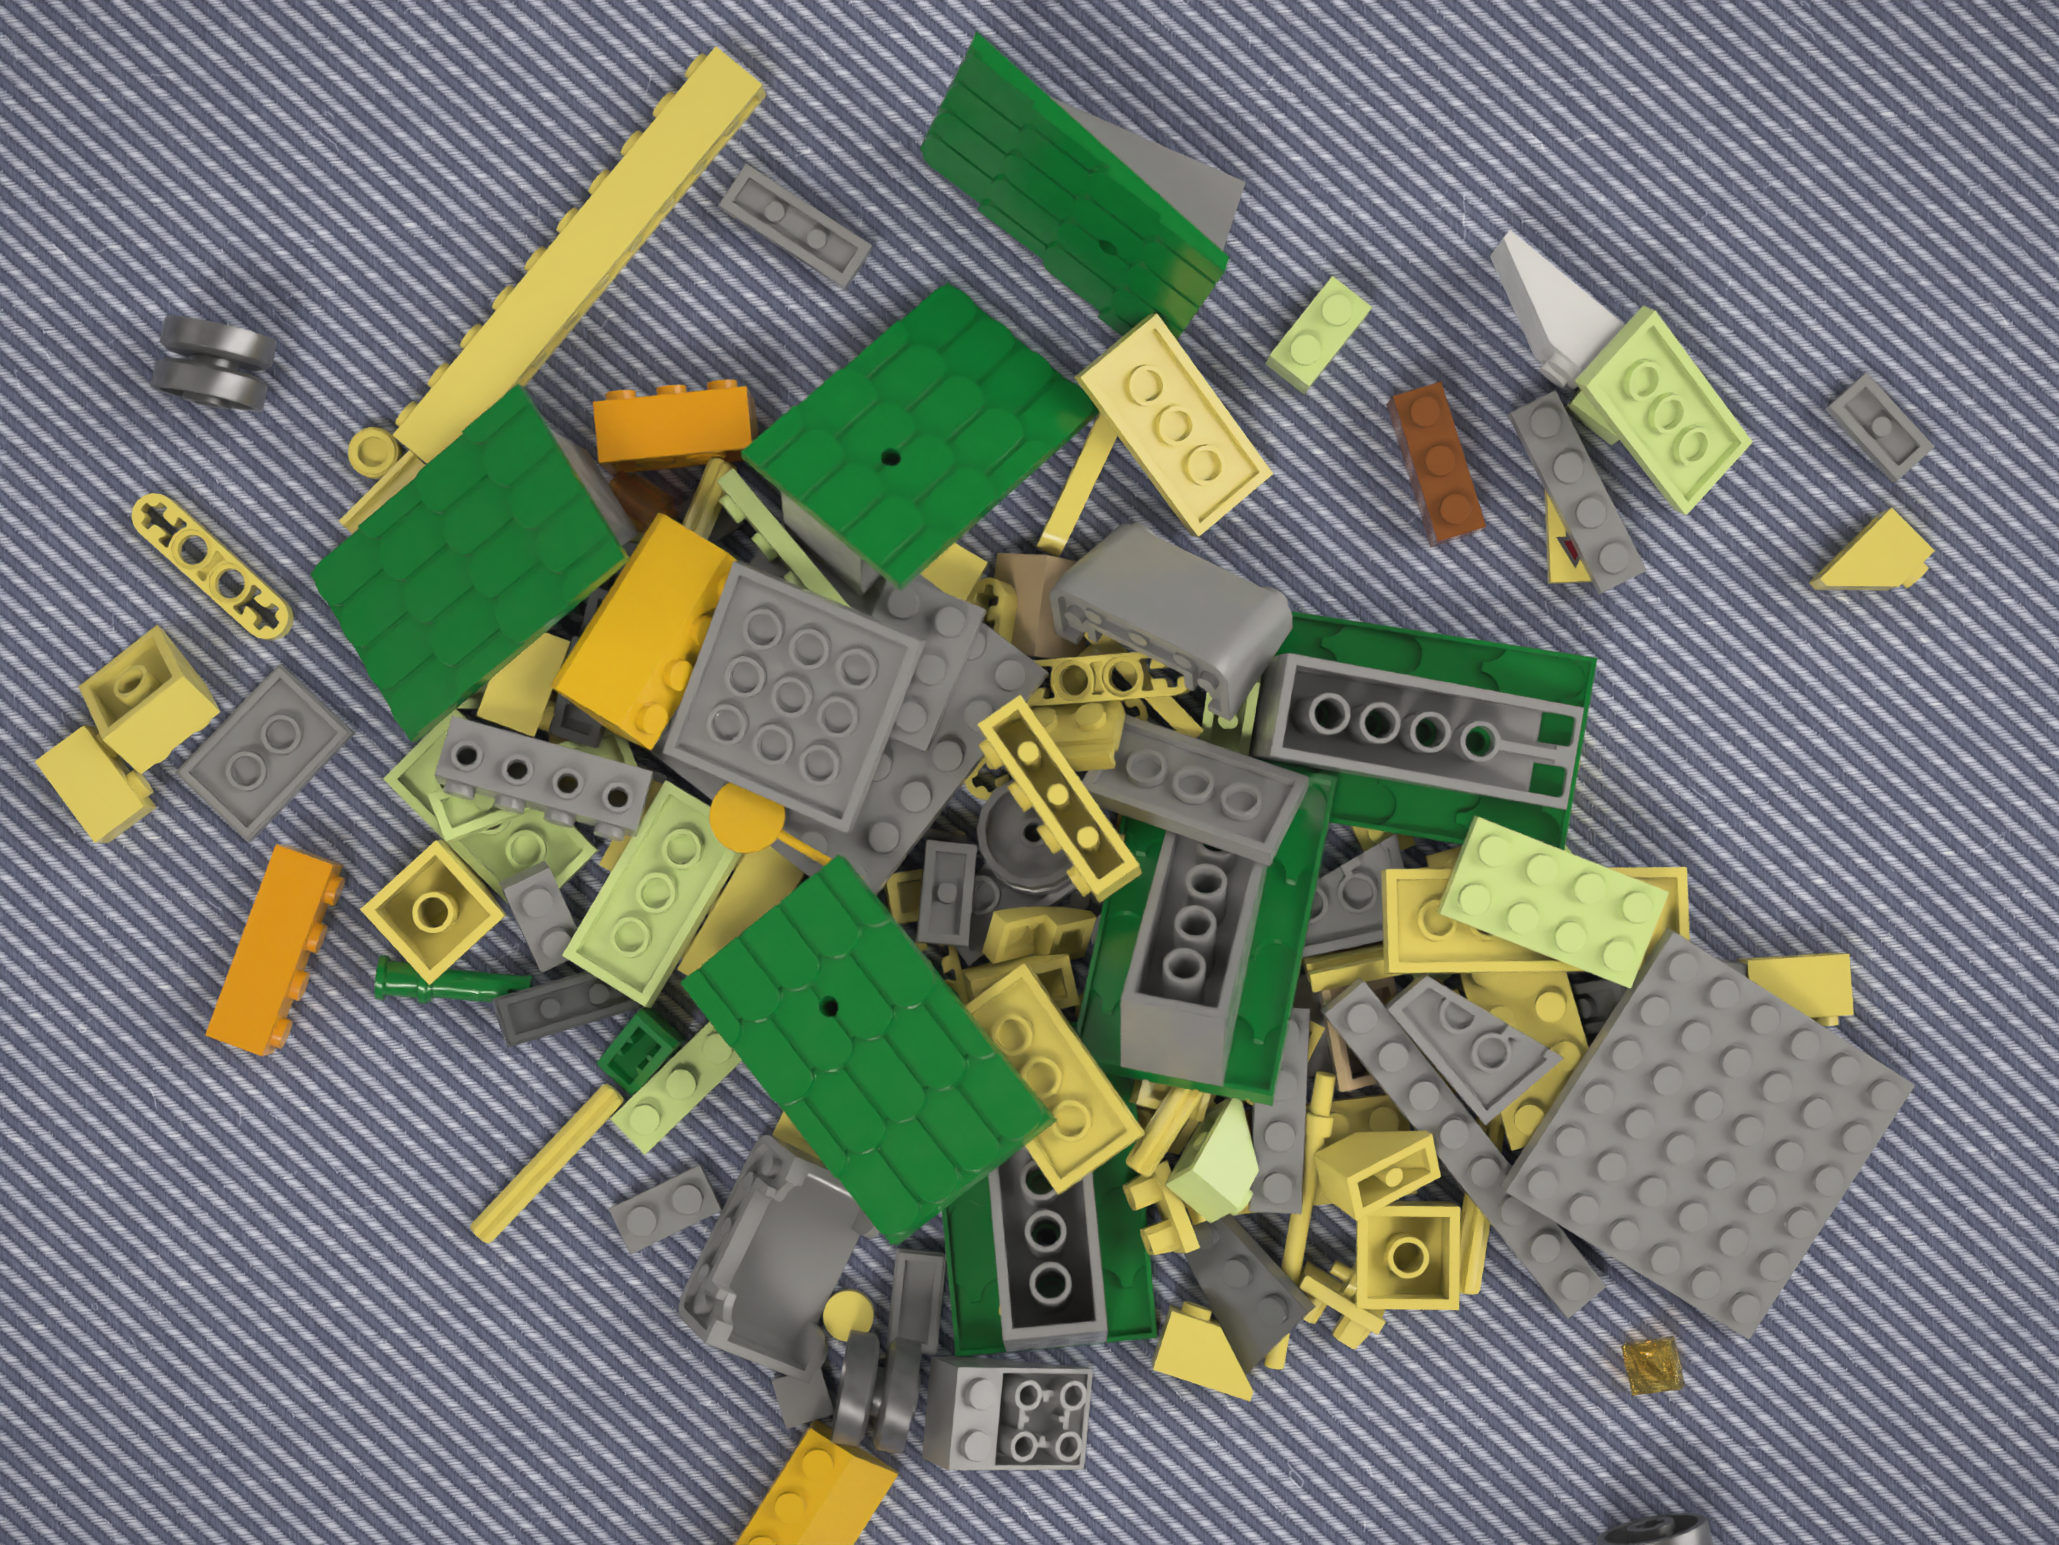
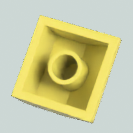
[79,625,220,775]
[360,840,506,985]
[1355,1201,1460,1310]

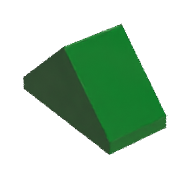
[596,1007,686,1097]

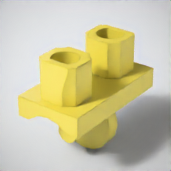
[1122,1161,1206,1255]
[1299,1260,1386,1349]

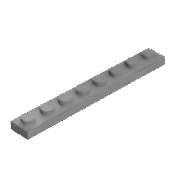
[1320,978,1607,1319]

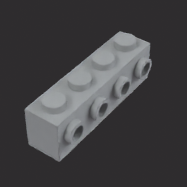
[435,716,653,842]

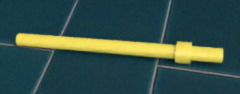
[1264,1071,1336,1369]

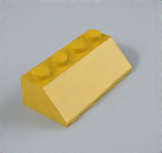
[550,512,737,750]
[733,1420,899,1545]

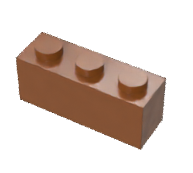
[1386,381,1486,547]

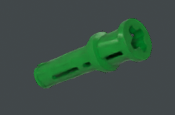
[374,955,532,1004]

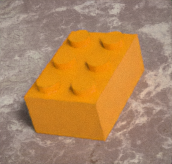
[593,379,758,475]

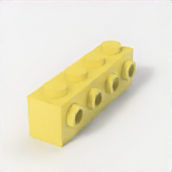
[977,695,1142,903]

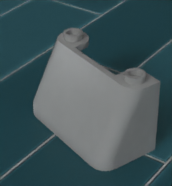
[1049,523,1293,721]
[679,1135,880,1383]

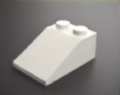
[1490,230,1625,390]

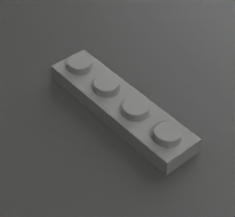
[1508,390,1647,595]
[1248,1007,1310,1214]

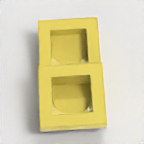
[982,906,1097,964]

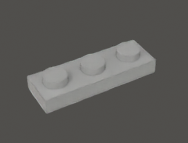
[719,164,873,290]

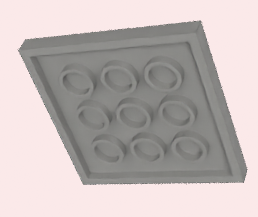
[662,561,926,833]

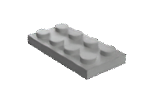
[1082,714,1309,866]

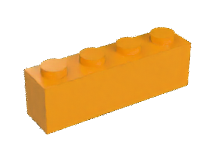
[205,844,345,1056]

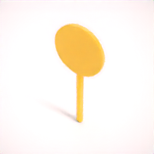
[709,782,863,879]

